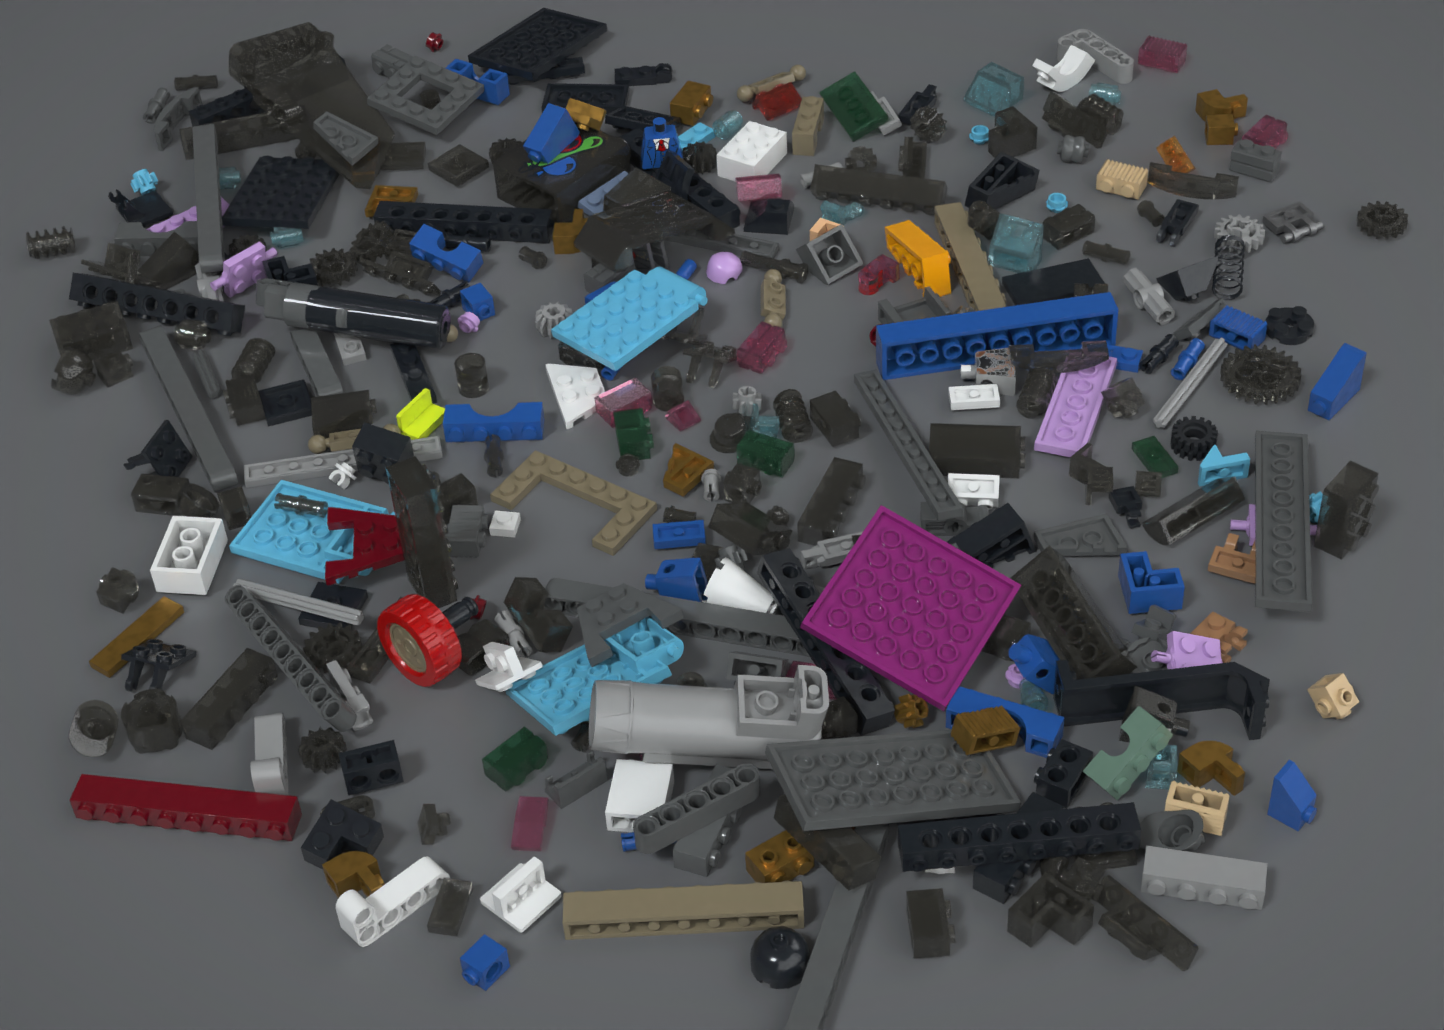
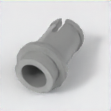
[701,469,721,501]

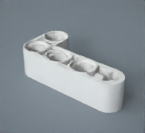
[336,856,450,947]

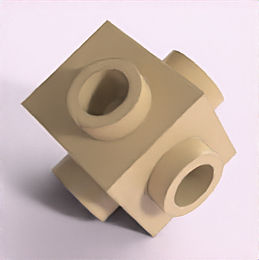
[1307,673,1359,719]

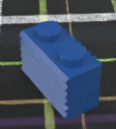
[1209,305,1267,354]

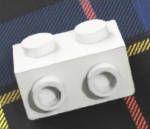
[948,473,1000,510]

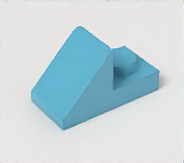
[1198,445,1250,487]

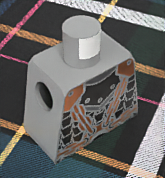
[961,347,1016,396]

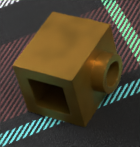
[1204,114,1238,145]

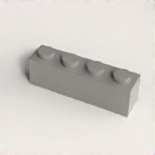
[1141,845,1268,910]

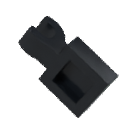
[1109,486,1142,528]

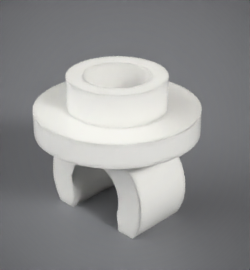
[329,462,357,489]

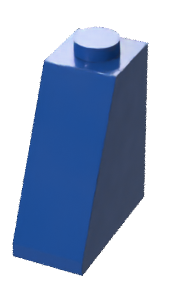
[523,103,580,164]
[1308,343,1367,420]

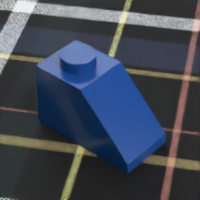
[1267,760,1317,831]

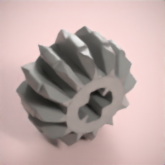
[535,301,573,339]

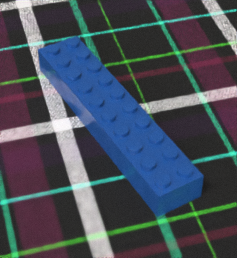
[876,292,1119,380]

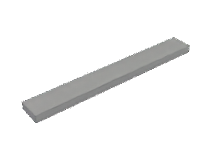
[244,436,443,488]

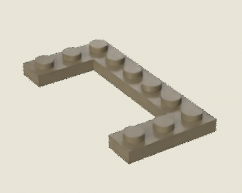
[490,450,657,556]

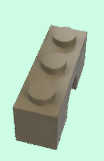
[792,96,824,156]

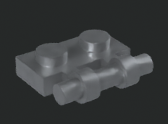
[1262,202,1323,243]

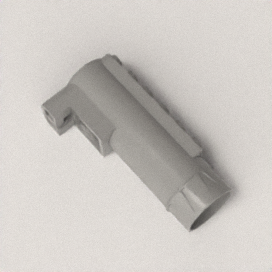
[589,665,829,769]

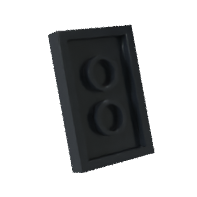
[605,106,681,132]

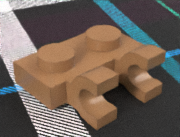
[1208,533,1255,584]
[1190,612,1248,663]

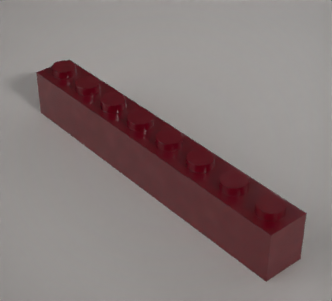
[70,774,302,841]

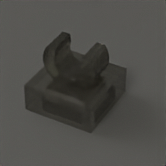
[418,804,451,845]

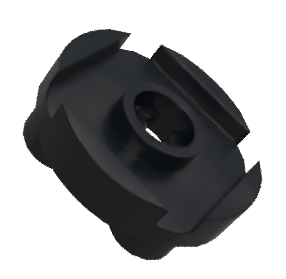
[1266,306,1314,345]

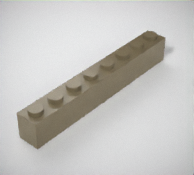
[934,202,1007,311]
[563,881,804,940]

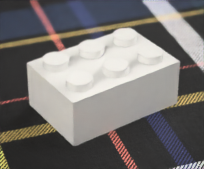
[717,121,787,188]
[150,516,228,595]

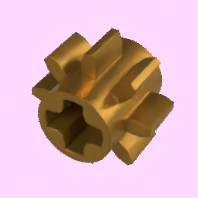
[894,694,929,728]

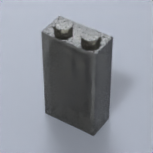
[929,423,1026,479]

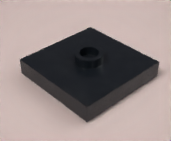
[298,581,368,633]

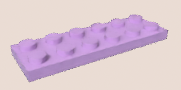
[1034,350,1117,460]

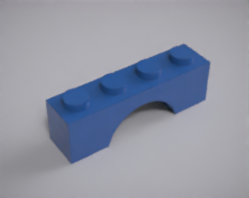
[443,402,545,442]
[946,686,1064,758]

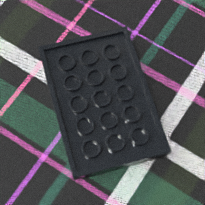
[468,8,607,80]
[222,155,343,229]

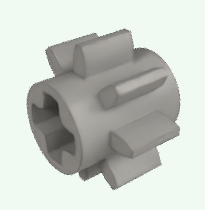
[732,386,761,416]

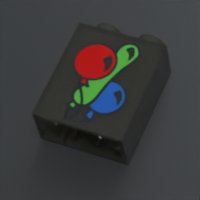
[493,122,631,224]

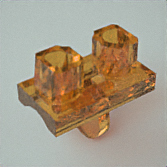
[1156,135,1196,181]

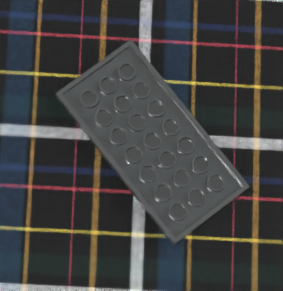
[765,729,1021,831]

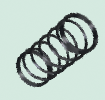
[1212,235,1245,300]

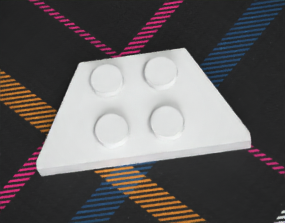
[545,364,608,429]

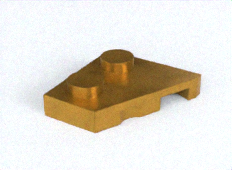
[365,185,418,217]
[663,443,714,497]

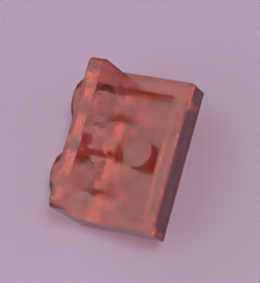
[752,82,802,121]

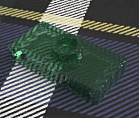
[1131,436,1179,480]

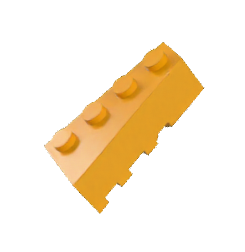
[885,220,951,297]

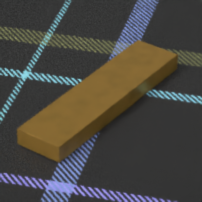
[89,596,184,678]

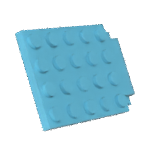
[551,266,708,371]
[229,480,400,584]
[506,617,684,736]

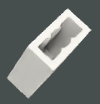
[605,759,674,832]

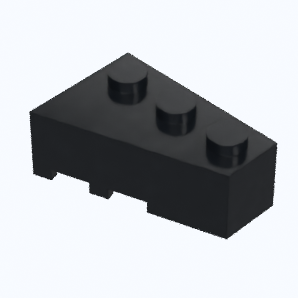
[964,151,1040,215]
[947,503,1036,568]

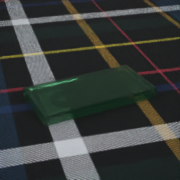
[819,71,890,142]

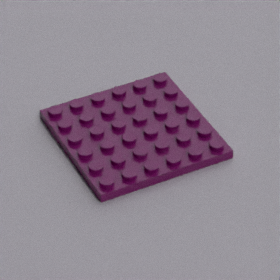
[800,505,1021,711]

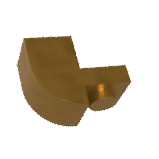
[1195,89,1248,121]
[553,209,592,254]
[1177,741,1245,796]
[322,851,385,898]

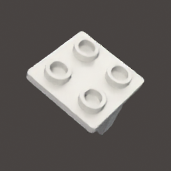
[475,642,543,692]
[480,856,562,933]

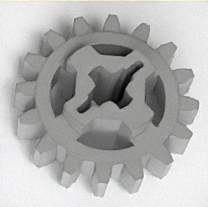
[1214,214,1265,253]

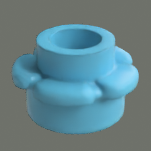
[969,125,990,145]
[1046,193,1068,213]

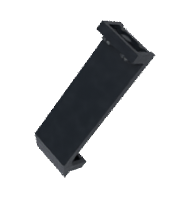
[1053,660,1270,740]

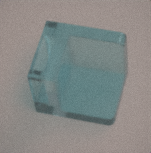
[750,403,780,441]

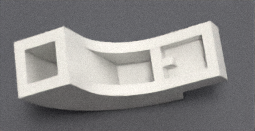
[1032,45,1095,92]

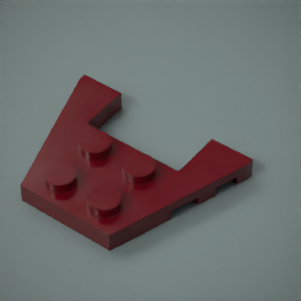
[325,507,406,585]

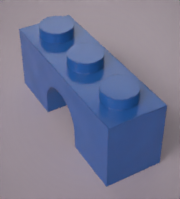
[446,59,510,105]
[409,224,483,283]

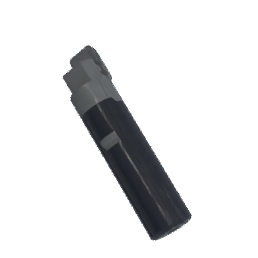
[256,278,451,350]

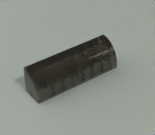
[1141,476,1245,545]

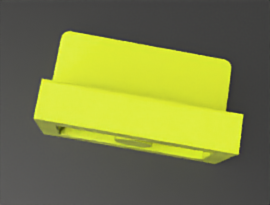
[396,388,445,440]

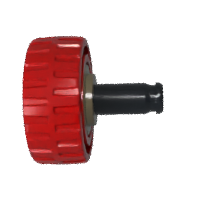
[377,594,478,687]

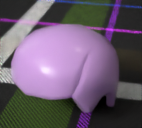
[706,252,743,284]

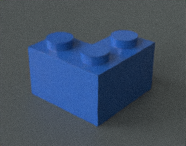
[1118,551,1185,614]

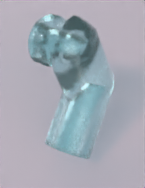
[830,202,864,220]

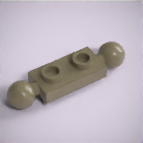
[737,65,806,102]
[761,269,786,332]
[308,424,401,454]

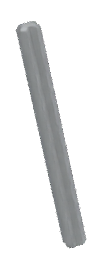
[1153,337,1228,429]
[233,579,364,625]

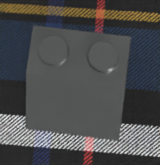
[796,224,864,285]

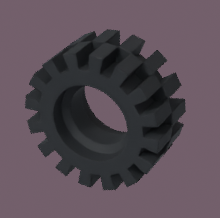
[1170,416,1218,461]

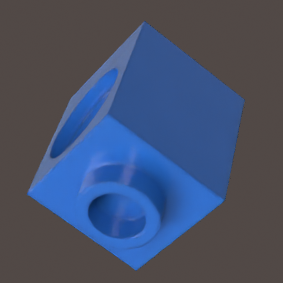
[460,283,495,321]
[460,934,510,991]

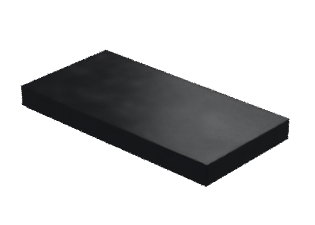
[541,83,630,114]
[1002,258,1106,305]

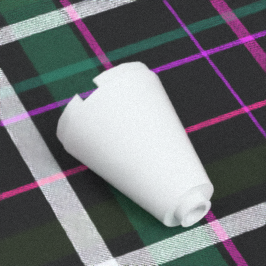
[702,557,778,614]

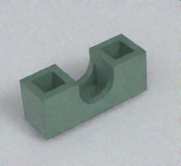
[1083,706,1173,801]

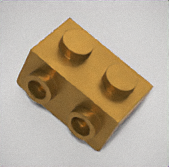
[556,98,606,131]

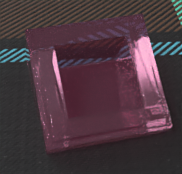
[665,400,701,432]

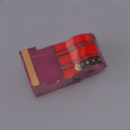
[858,254,900,295]

